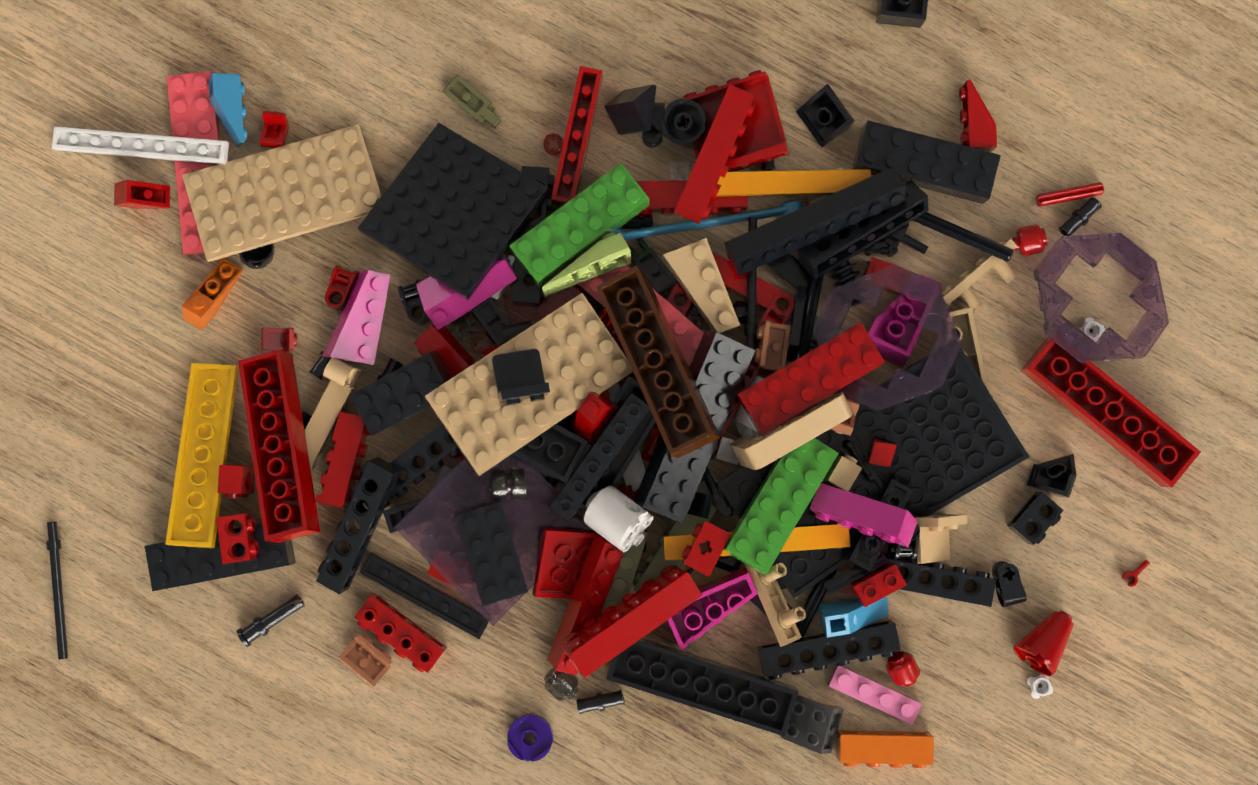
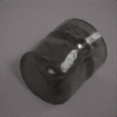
[490,468,526,500]

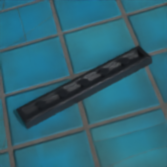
[360,552,491,639]

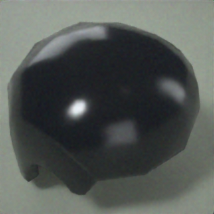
[238,243,275,269]

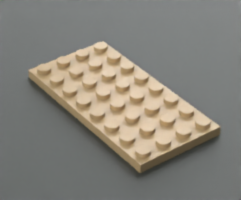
[182,124,382,262]
[425,293,633,476]

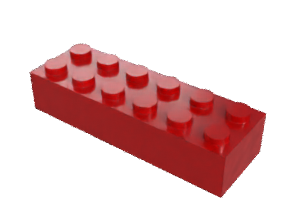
[737,322,885,436]
[560,565,702,678]

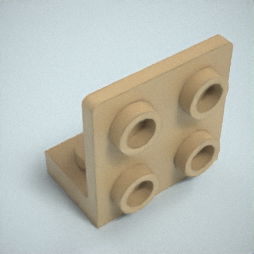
[915,514,968,564]

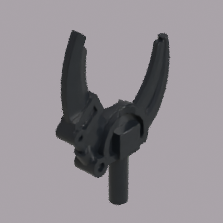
[863,223,928,257]

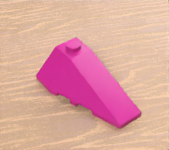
[868,274,942,368]

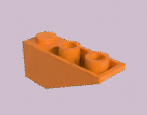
[182,258,243,330]

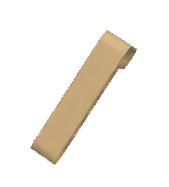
[305,357,364,470]
[730,392,854,470]

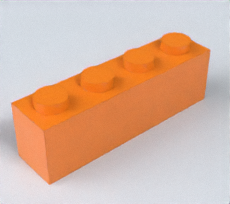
[837,730,934,768]

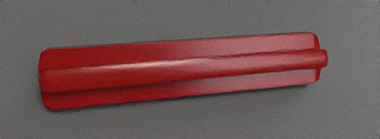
[1036,182,1104,207]

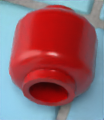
[1012,224,1048,257]
[886,651,920,687]

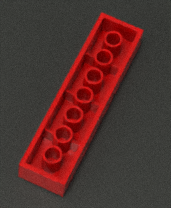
[1020,334,1201,488]
[238,349,320,543]

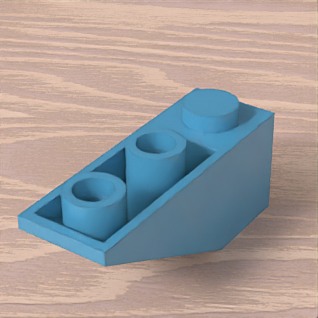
[208,73,247,147]
[819,596,889,638]

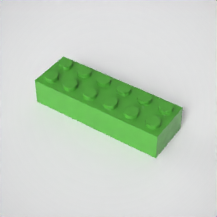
[510,163,649,288]
[723,438,839,575]

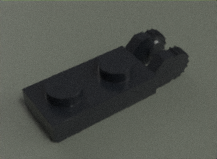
[628,238,678,295]

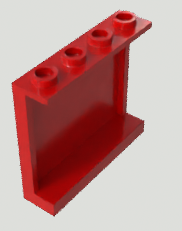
[683,70,790,172]

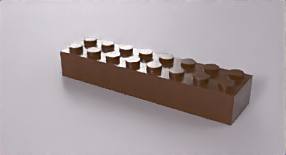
[596,265,721,458]

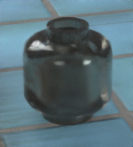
[544,667,578,701]

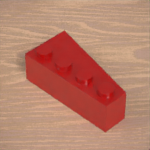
[315,411,370,508]

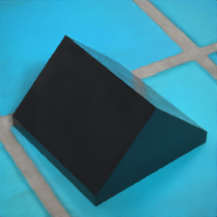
[796,84,855,147]
[604,85,657,135]

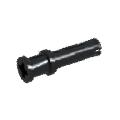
[236,594,305,647]

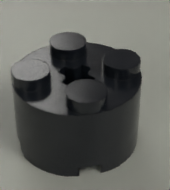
[661,98,711,149]

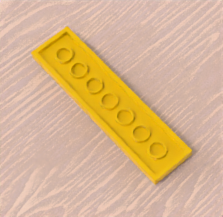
[165,363,239,548]

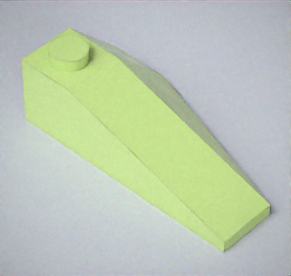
[542,233,631,297]

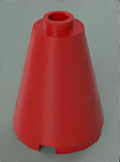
[1013,610,1074,677]

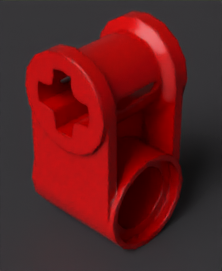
[325,265,359,311]

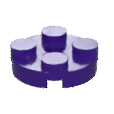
[507,713,553,762]

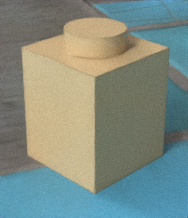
[824,454,862,492]

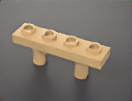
[938,239,1017,313]
[745,563,806,647]

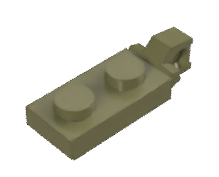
[443,74,501,128]

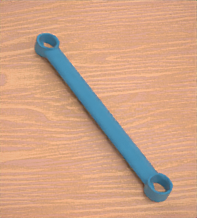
[614,199,803,240]

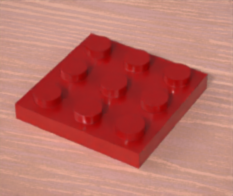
[532,528,597,599]

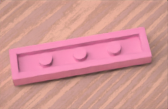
[827,666,922,725]

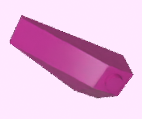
[416,258,518,330]

